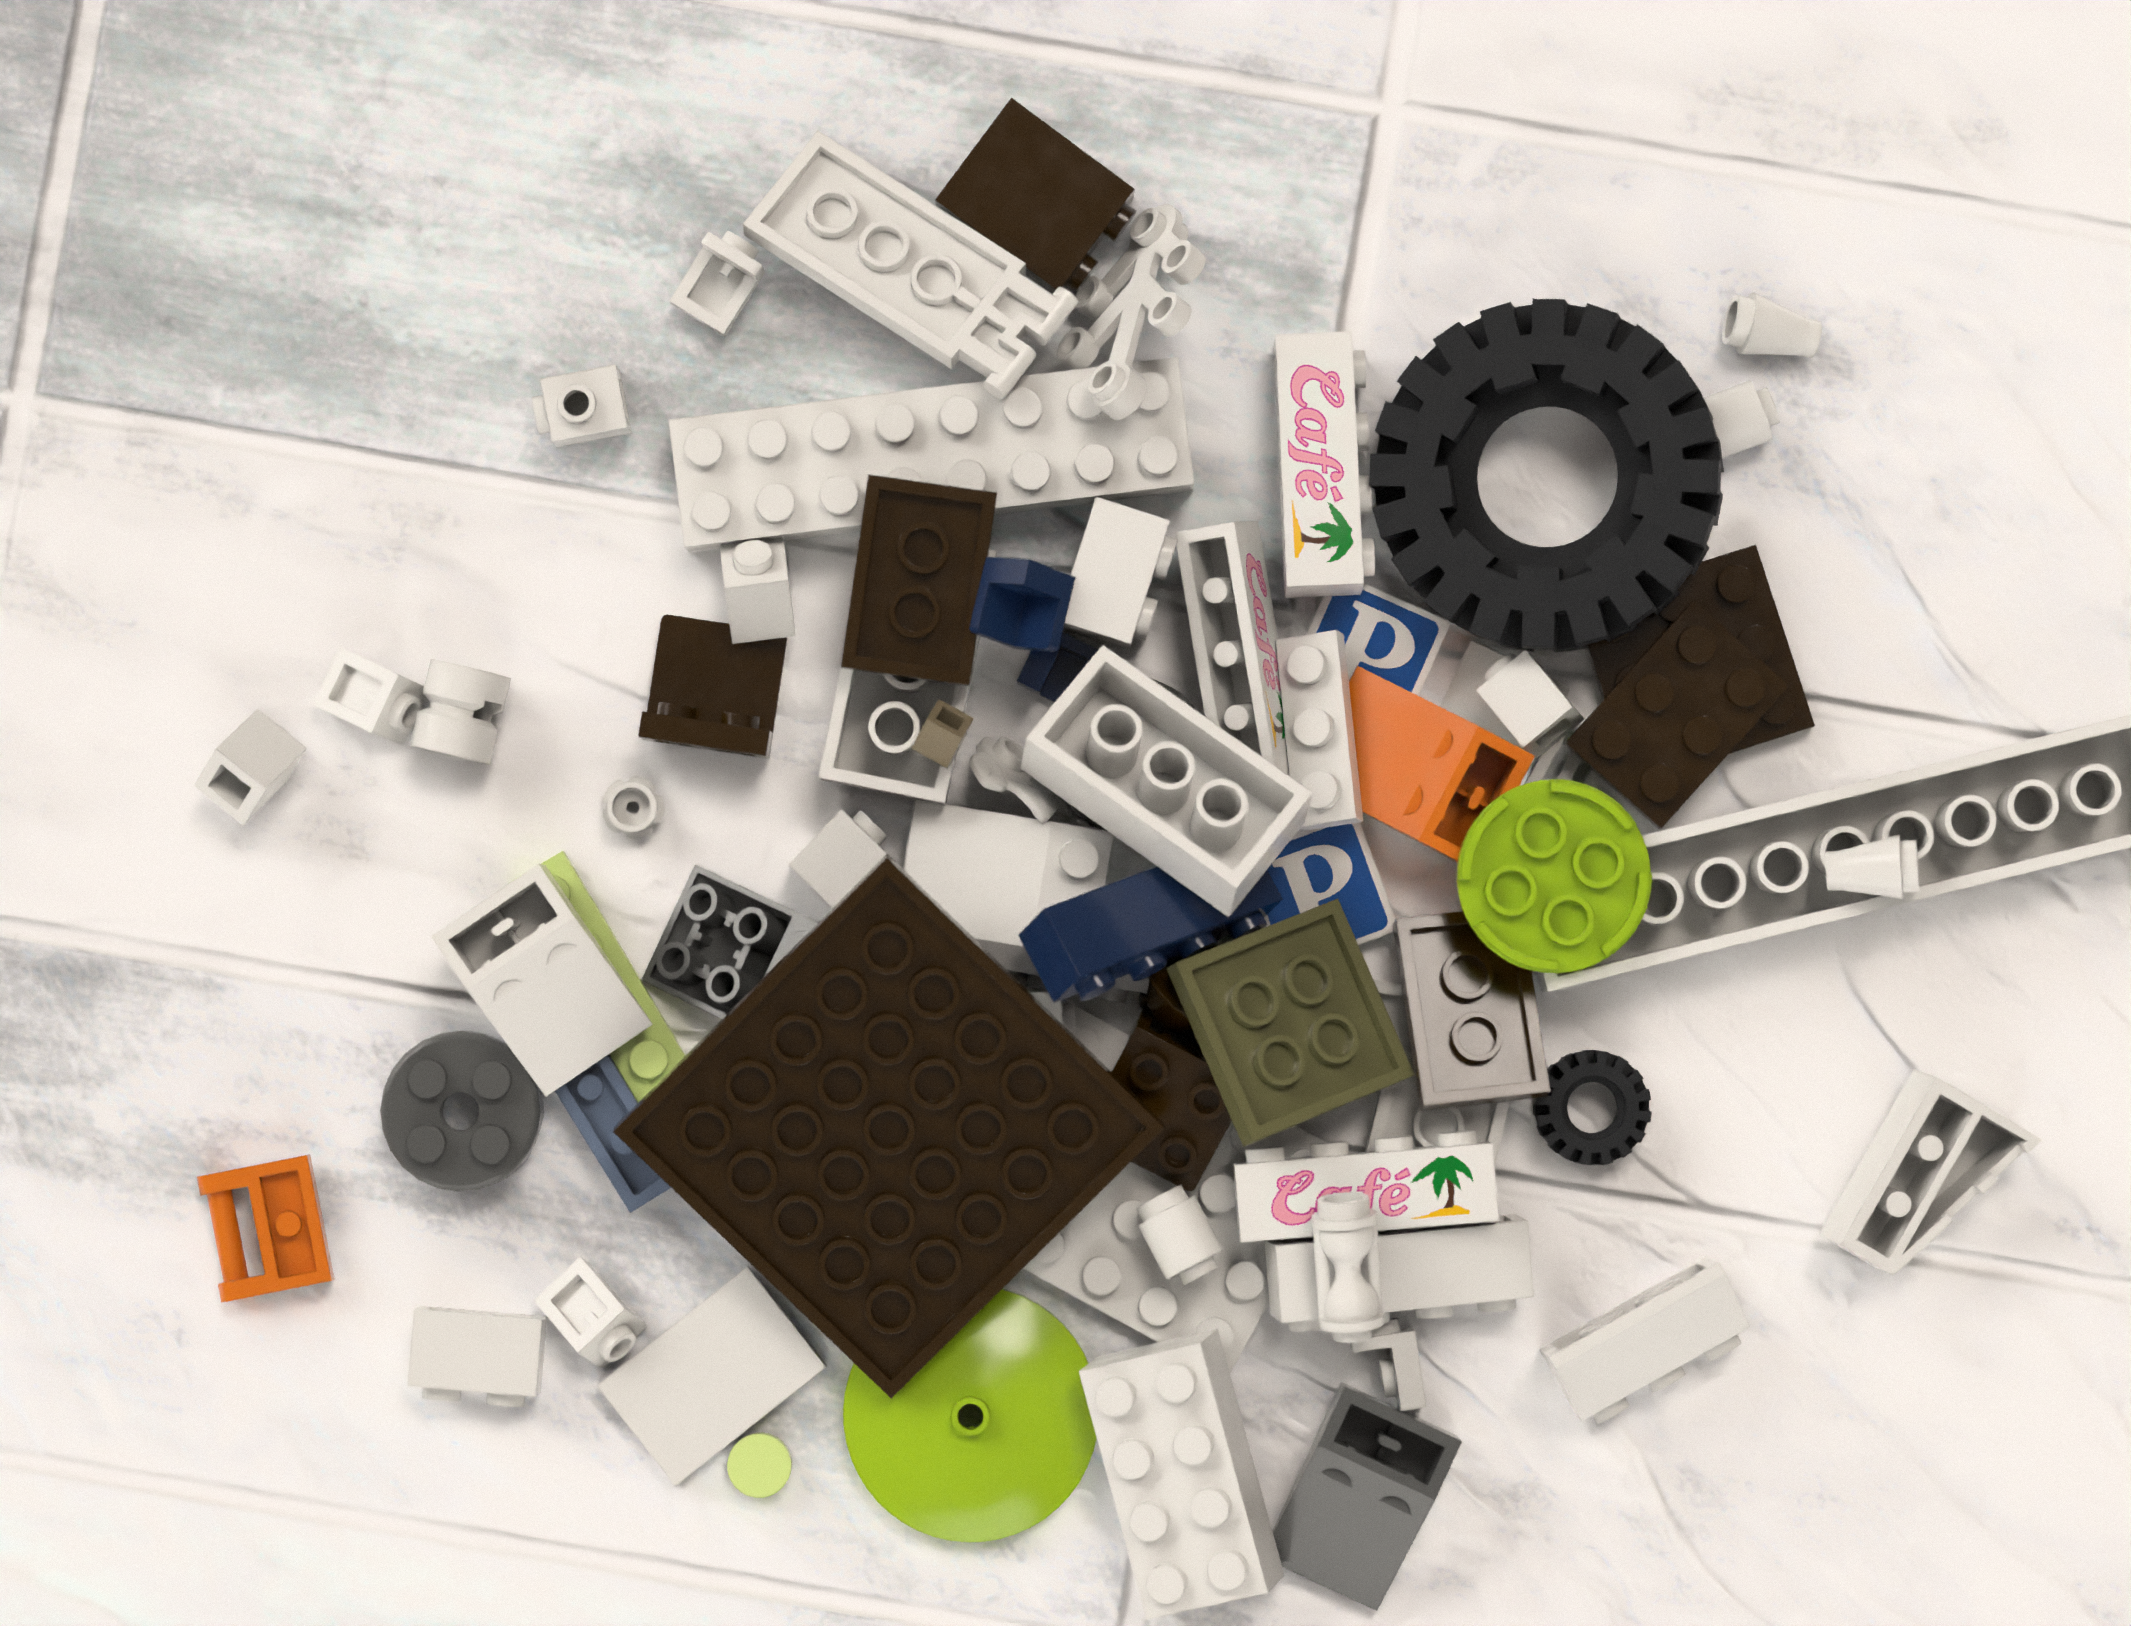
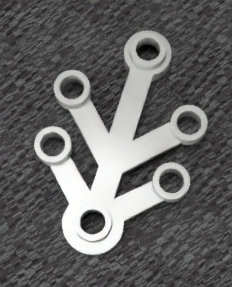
[1057,204,1206,420]

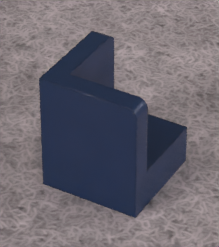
[969,557,1076,652]
[1016,632,1099,702]

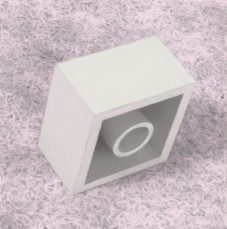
[1063,497,1178,651]

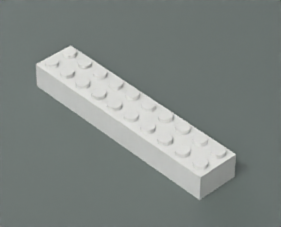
[1537,714,2131,992]

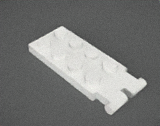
[743,131,1078,400]

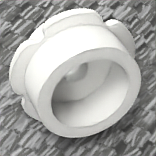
[602,776,665,839]

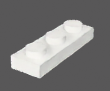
[1275,630,1364,831]

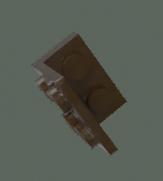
[638,614,788,759]
[1112,1008,1232,1192]

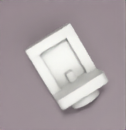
[669,231,765,337]

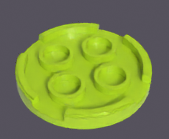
[1456,779,1652,973]

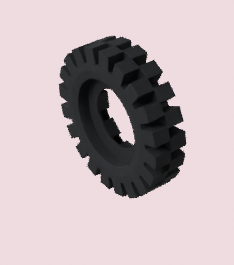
[1369,299,1724,653]

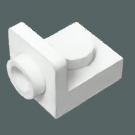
[313,647,426,745]
[534,1257,647,1368]
[1350,1318,1427,1411]

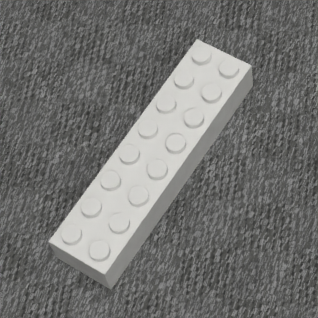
[668,357,1195,553]

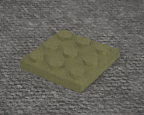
[1166,899,1415,1147]

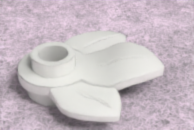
[969,737,1073,824]

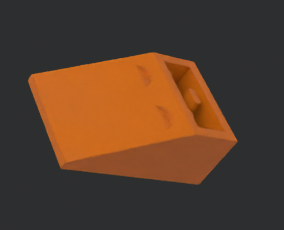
[1349,666,1535,863]

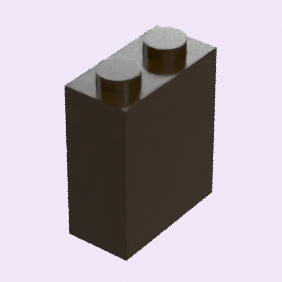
[935,98,1137,294]

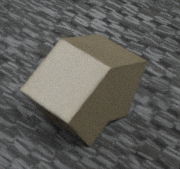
[911,699,974,769]

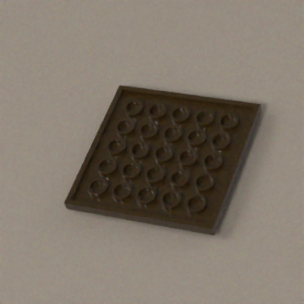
[613,854,1165,1398]

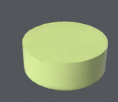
[727,1432,792,1498]

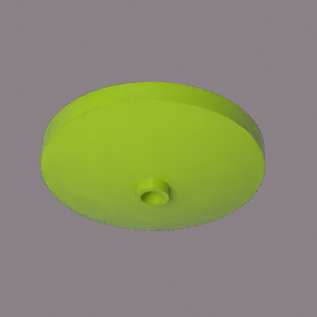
[843,1289,1097,1542]

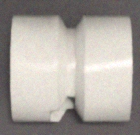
[409,659,511,765]

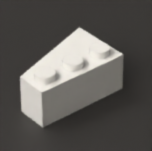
[1819,1069,2043,1276]

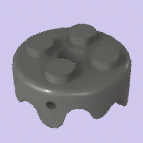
[380,1031,544,1192]

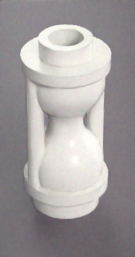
[1312,1192,1384,1343]

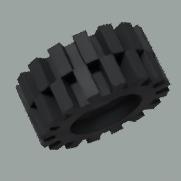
[1533,1050,1652,1166]

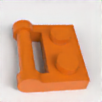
[197,1154,335,1303]

